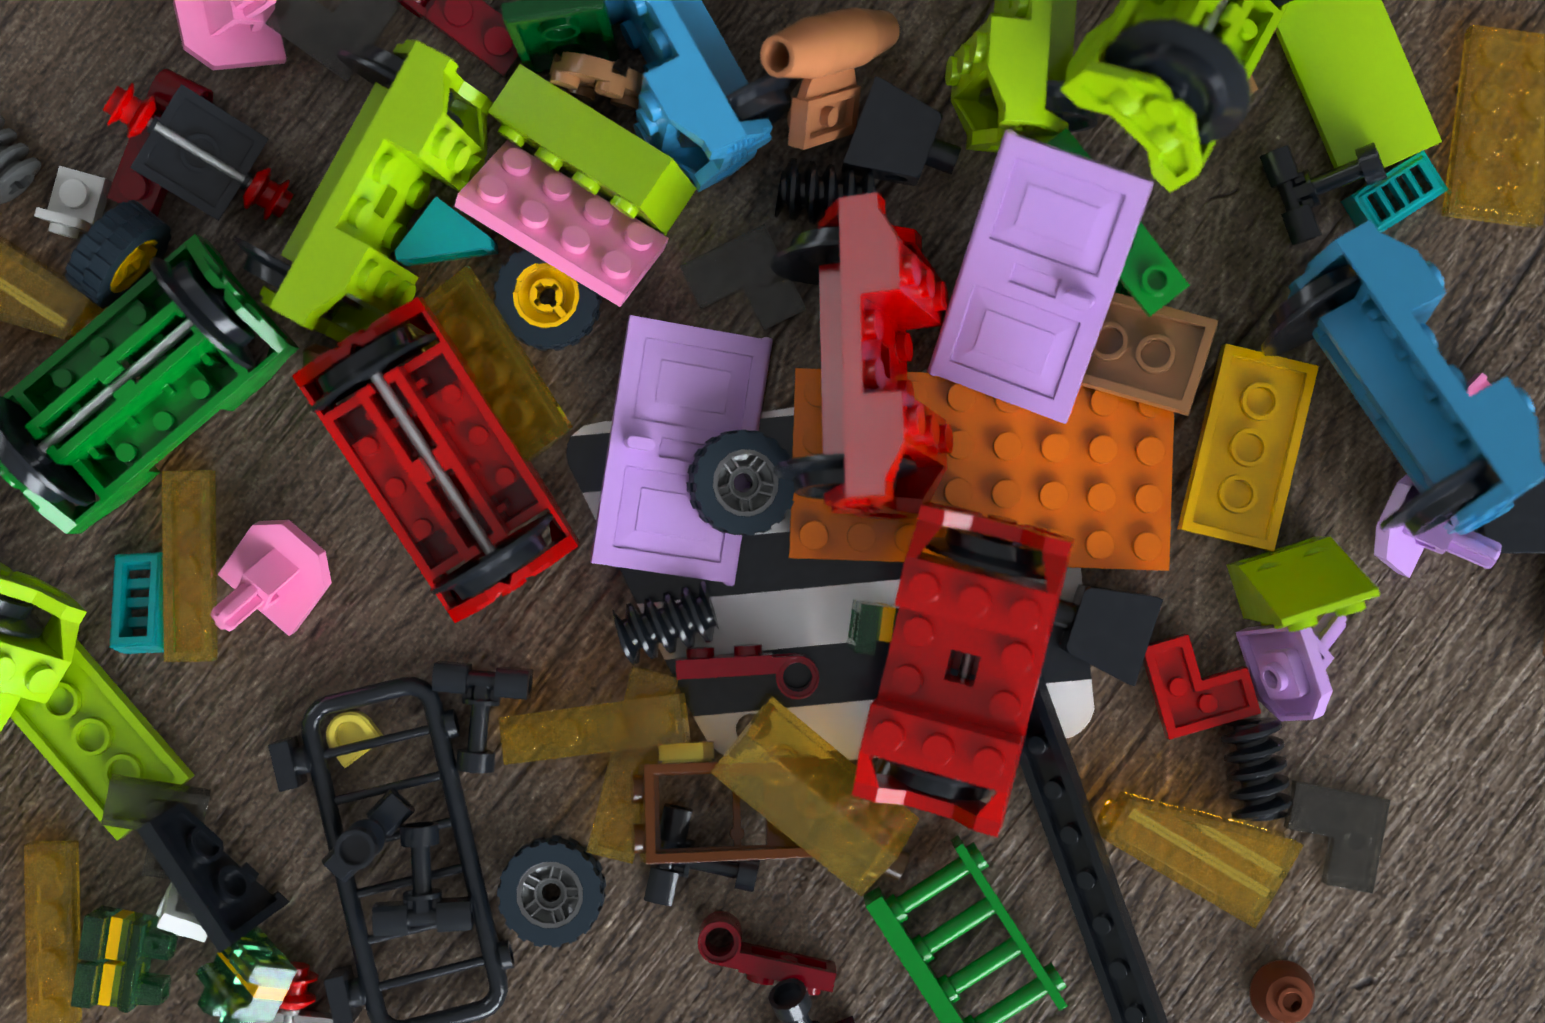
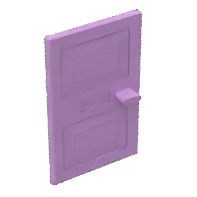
[927,129,1154,424]
[590,315,773,586]

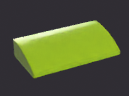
[1275,0,1442,187]

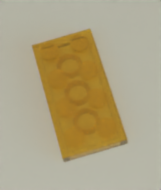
[1442,25,1545,228]

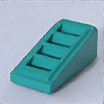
[1340,150,1449,233]
[109,552,169,654]

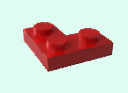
[1143,634,1261,740]

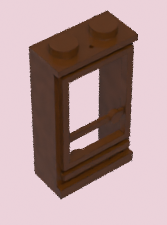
[630,759,821,864]

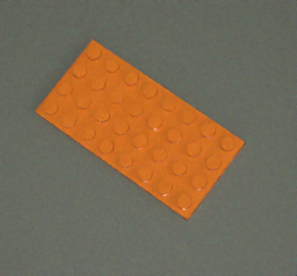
[789,368,1174,571]

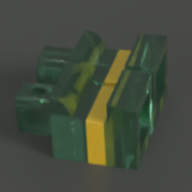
[847,599,899,655]
[70,905,178,1013]
[195,927,297,1023]

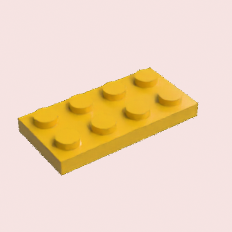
[1177,344,1319,552]

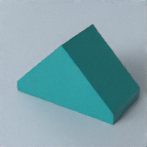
[395,196,499,267]

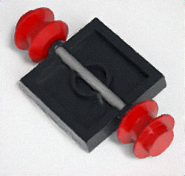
[102,83,294,221]

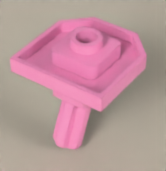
[173,0,287,71]
[210,520,332,636]

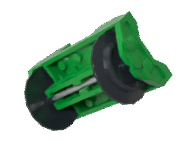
[0,234,300,534]

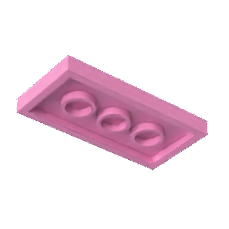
[454,140,669,307]

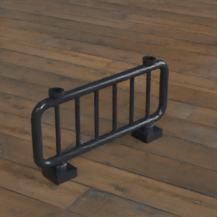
[268,677,515,1023]

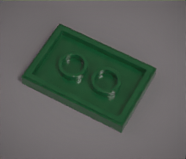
[501,0,620,74]

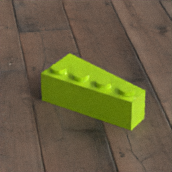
[488,64,696,236]

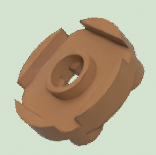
[549,52,643,111]

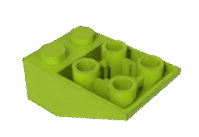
[1226,536,1381,632]

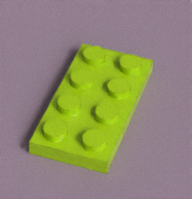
[10,640,195,840]

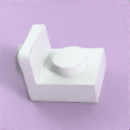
[34,166,112,239]
[156,882,208,942]

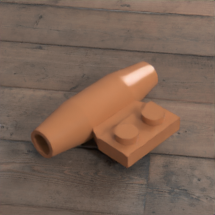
[760,7,900,150]

